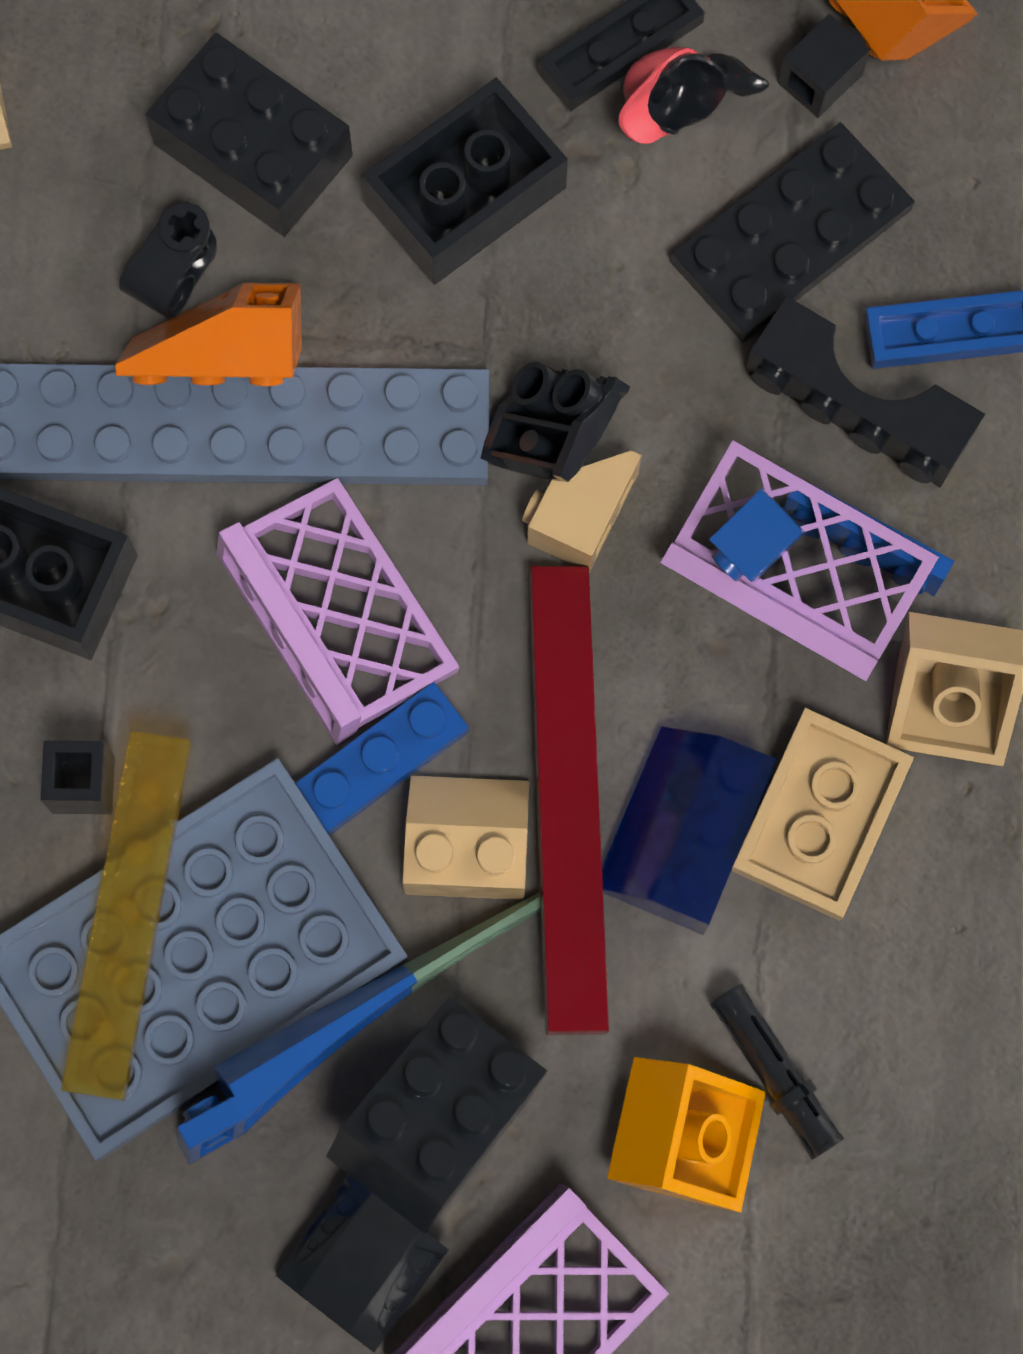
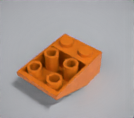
[115,283,302,386]

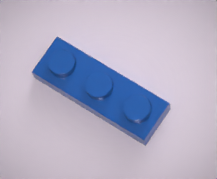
[863,290,1023,369]
[783,478,954,596]
[295,681,469,836]

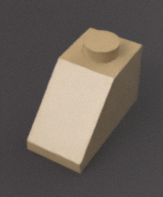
[522,451,642,573]

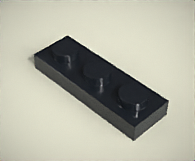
[538,0,705,111]

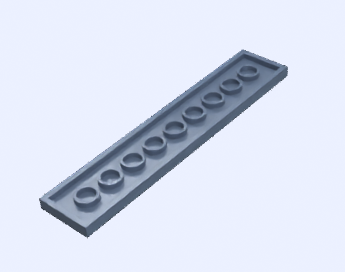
[0,364,489,485]

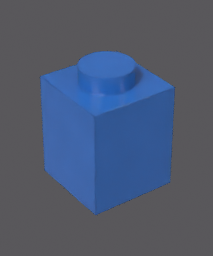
[709,489,806,582]

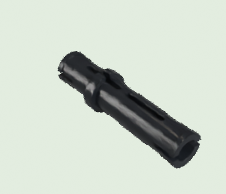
[710,984,845,1160]

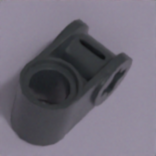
[119,203,217,319]

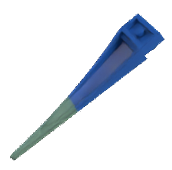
[177,892,541,1165]

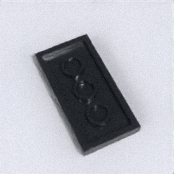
[670,122,915,343]

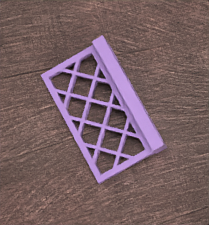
[660,440,939,681]
[216,478,459,745]
[392,1183,669,1354]

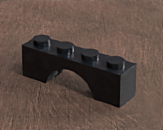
[746,296,985,488]

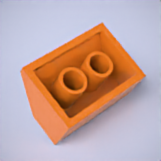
[829,0,977,61]

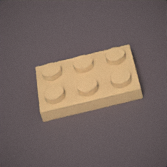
[731,708,914,921]

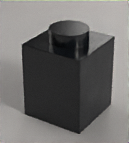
[778,14,870,118]
[41,740,115,814]

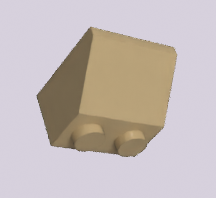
[886,612,1023,766]
[403,776,529,900]

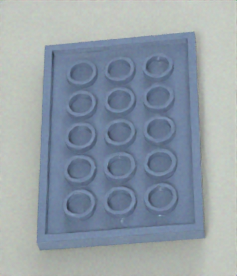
[0,758,409,1162]

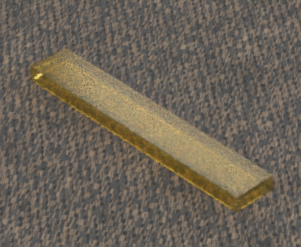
[61,731,192,1102]

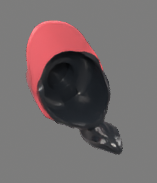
[619,47,769,144]

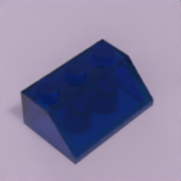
[602,726,777,935]

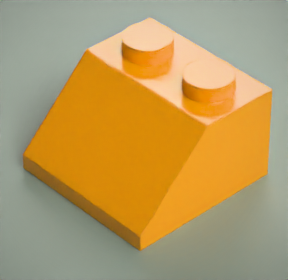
[607,1057,766,1213]

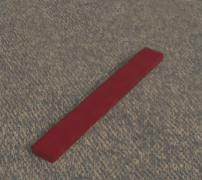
[528,566,609,1035]

